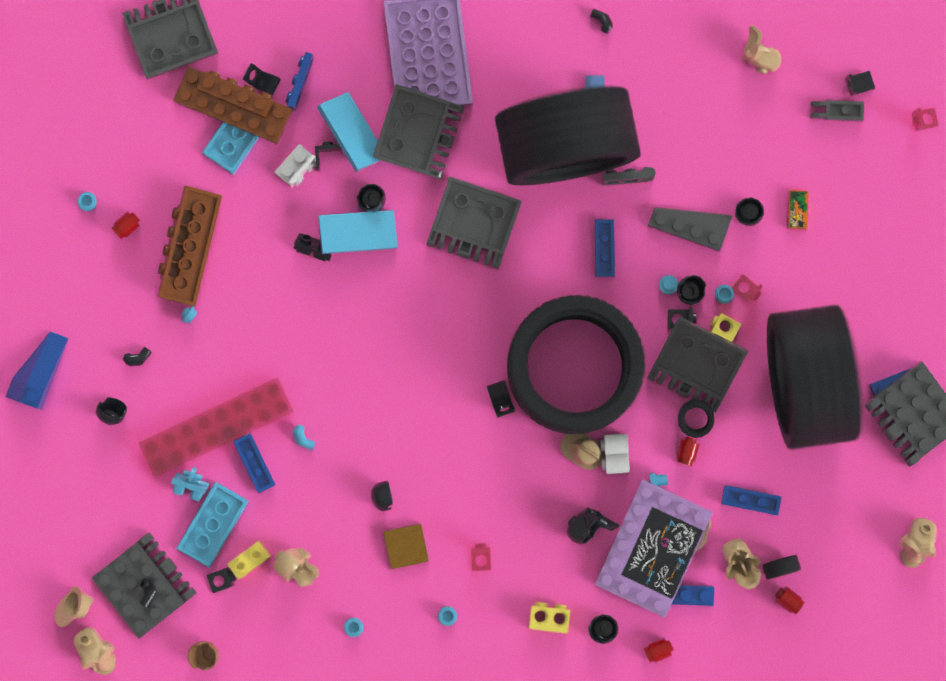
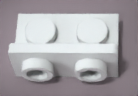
[274,144,316,188]

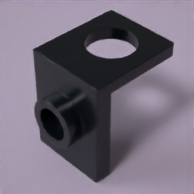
[242,63,281,95]
[845,71,875,96]
[315,142,342,171]
[668,307,696,329]
[487,380,516,418]
[207,567,236,593]

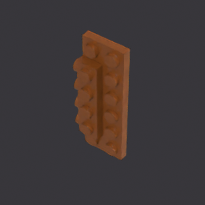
[173,66,293,145]
[157,186,222,307]

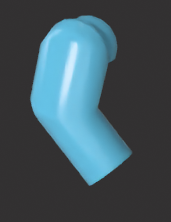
[292,425,316,451]

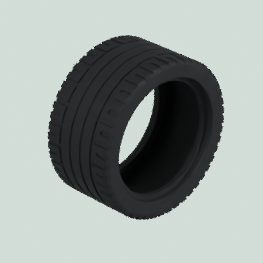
[495,86,641,186]
[507,295,646,434]
[766,305,862,450]

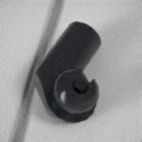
[590,8,613,33]
[123,346,152,366]
[139,578,156,608]

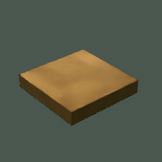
[384,524,429,569]

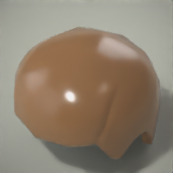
[187,641,219,671]

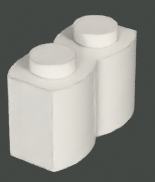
[600,434,630,474]

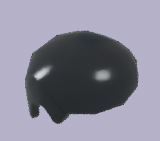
[357,184,386,212]
[735,197,764,226]
[677,275,706,305]
[95,397,127,425]
[371,480,393,512]
[588,614,619,644]

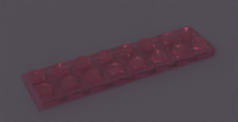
[138,377,295,478]

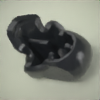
[567,507,619,545]

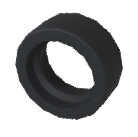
[678,399,715,438]
[762,555,801,580]

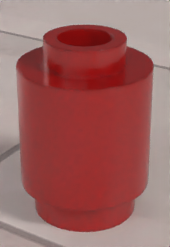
[112,211,140,239]
[676,437,700,466]
[775,586,805,614]
[644,638,674,663]

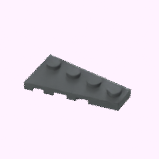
[648,207,733,252]

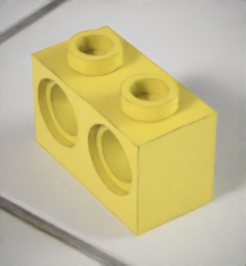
[710,313,741,342]
[227,541,272,580]
[529,602,570,634]

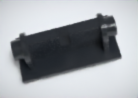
[294,233,332,262]

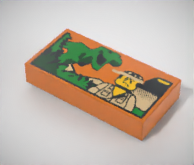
[788,190,809,230]

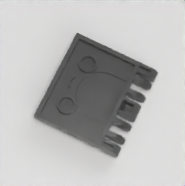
[122,0,218,80]
[373,84,465,179]
[426,177,522,270]
[647,316,748,413]
[864,361,946,467]
[92,532,197,639]

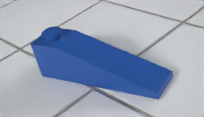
[5,332,69,410]

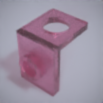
[911,108,939,131]
[731,274,763,303]
[471,543,491,571]

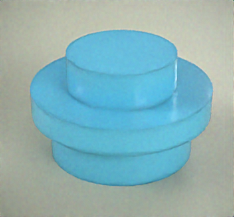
[78,192,97,211]
[659,275,678,294]
[715,285,734,304]
[180,306,197,324]
[438,606,457,626]
[344,618,363,637]

